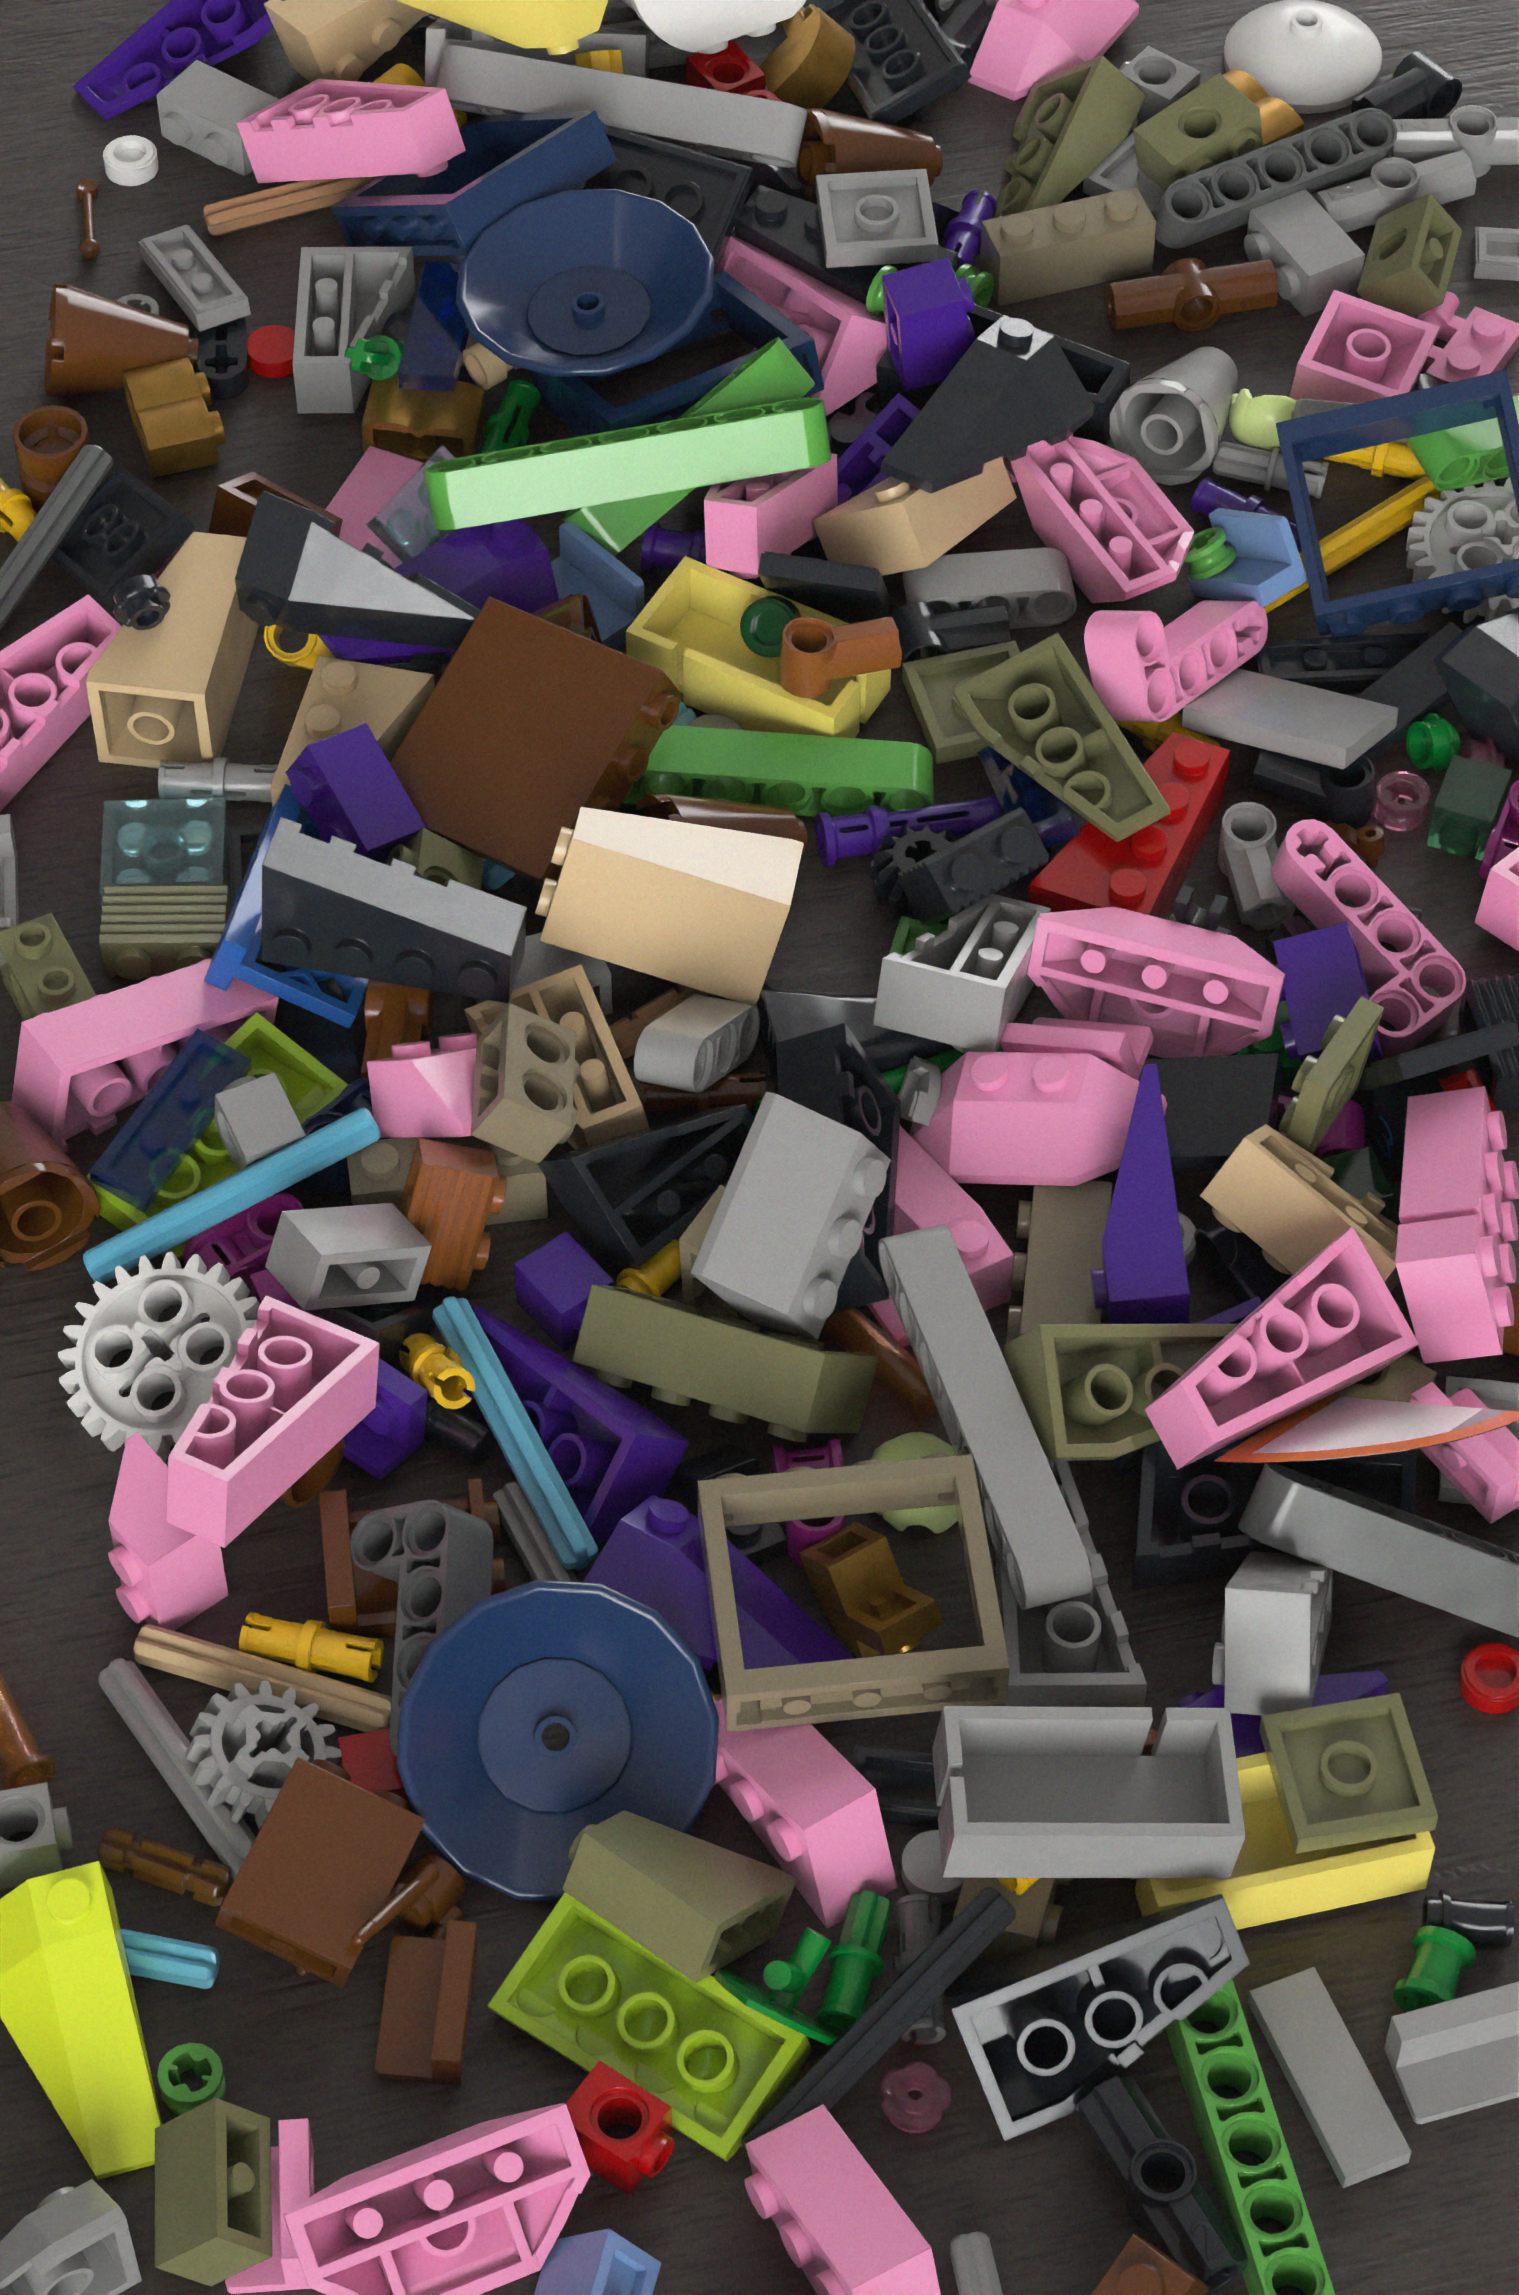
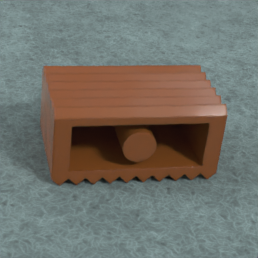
[398,1138,507,1291]

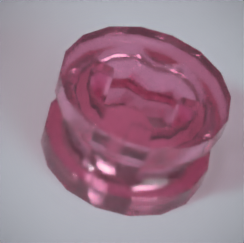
[1373,771,1431,831]

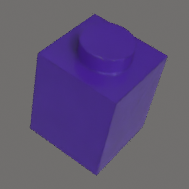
[514,1231,614,1352]

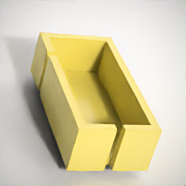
[626,556,891,738]
[1130,1752,1435,1930]

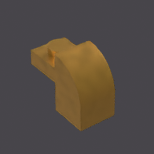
[758,4,855,110]
[799,1521,944,1658]

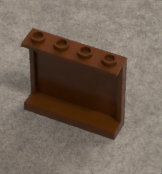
[390,596,684,886]

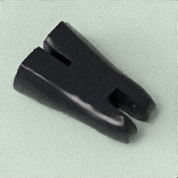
[757,990,946,1094]

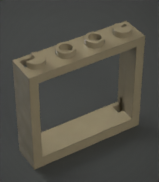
[698,1453,1010,1732]

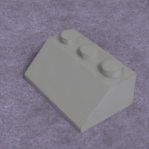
[690,1092,891,1340]

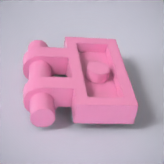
[1418,291,1519,385]

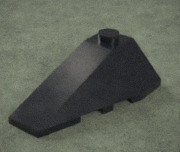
[880,315,1095,494]
[235,490,481,649]
[1433,607,1519,759]
[944,1894,1250,2141]

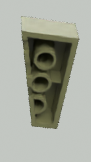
[573,1284,879,1442]

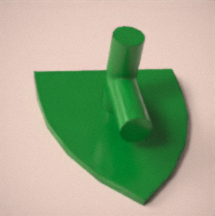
[714,1927,840,2046]

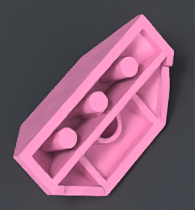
[968,0,1139,101]
[1010,434,1195,603]
[1027,907,1285,1058]
[909,1052,1167,1186]
[283,2103,591,2295]

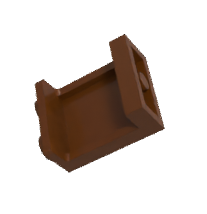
[318,1478,506,1639]
[215,1757,426,1988]

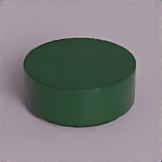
[740,595,801,658]

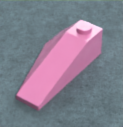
[714,236,888,416]

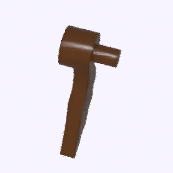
[1285,820,1385,867]

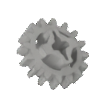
[185,1680,342,1829]

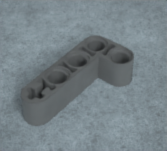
[350,1500,494,1757]

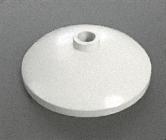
[1223,0,1382,114]

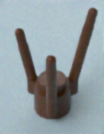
[296,1854,466,1976]

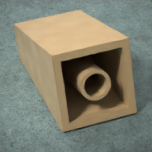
[86,532,260,769]
[535,807,804,1005]

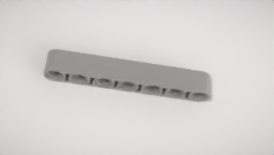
[436,45,807,168]
[878,1224,1092,1610]

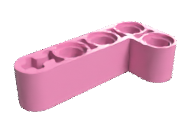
[1084,600,1268,722]
[1271,819,1467,1062]

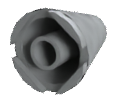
[1110,346,1238,485]

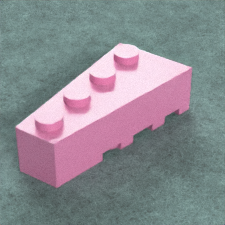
[236,79,466,183]
[0,594,122,812]
[11,958,279,1153]
[1145,1226,1419,1470]
[166,1296,380,1548]

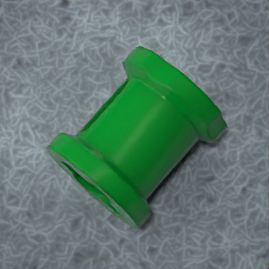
[1393,1926,1476,2012]

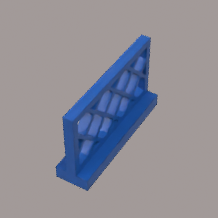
[203,784,385,1028]

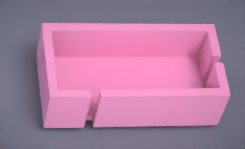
[1395,1086,1519,1364]

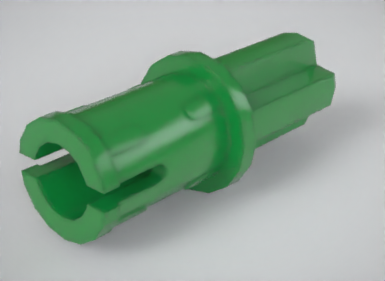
[344,335,419,380]
[817,1890,892,2033]

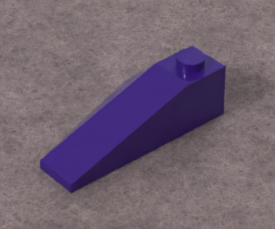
[73,0,286,121]
[463,1306,689,1546]
[583,1495,855,1671]

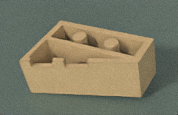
[263,0,430,82]
[812,457,1017,576]
[270,656,435,812]
[464,964,649,1150]
[1200,1124,1400,1293]

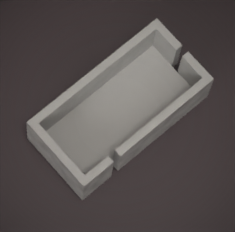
[932,1706,1246,1878]

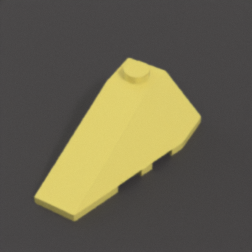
[397,0,608,55]

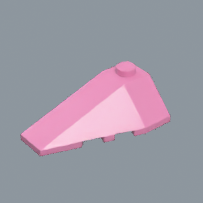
[867,1126,1014,1350]

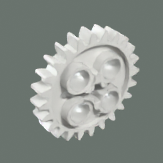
[1406,477,1519,624]
[58,1252,260,1463]

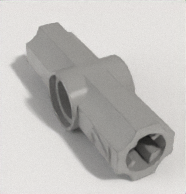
[1387,105,1519,178]
[1311,150,1477,233]

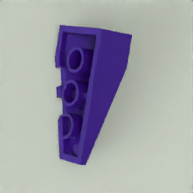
[318,518,560,665]
[1090,1064,1190,1324]

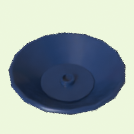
[456,189,714,377]
[396,1580,719,1902]

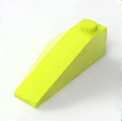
[0,1861,162,2180]

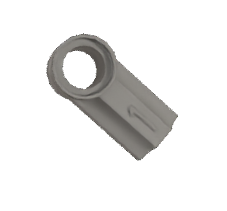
[1216,802,1295,931]

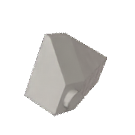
[0,2179,142,2295]

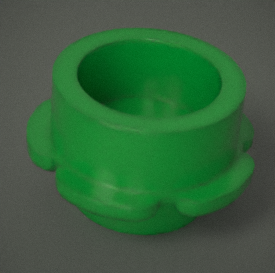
[1406,713,1460,772]

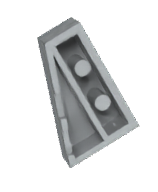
[292,247,416,414]
[873,894,1051,1053]
[1212,1551,1333,1716]

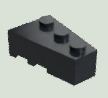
[537,1104,755,1269]

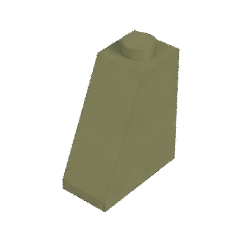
[562,1810,797,1983]

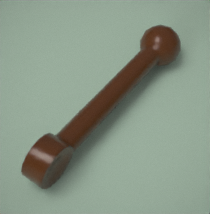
[76,179,101,260]

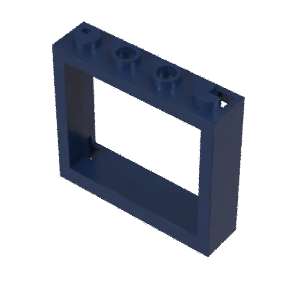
[331,110,617,256]
[531,271,824,436]
[1276,370,1519,637]

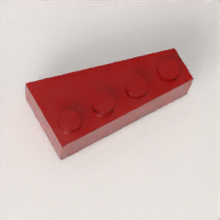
[1028,732,1230,919]

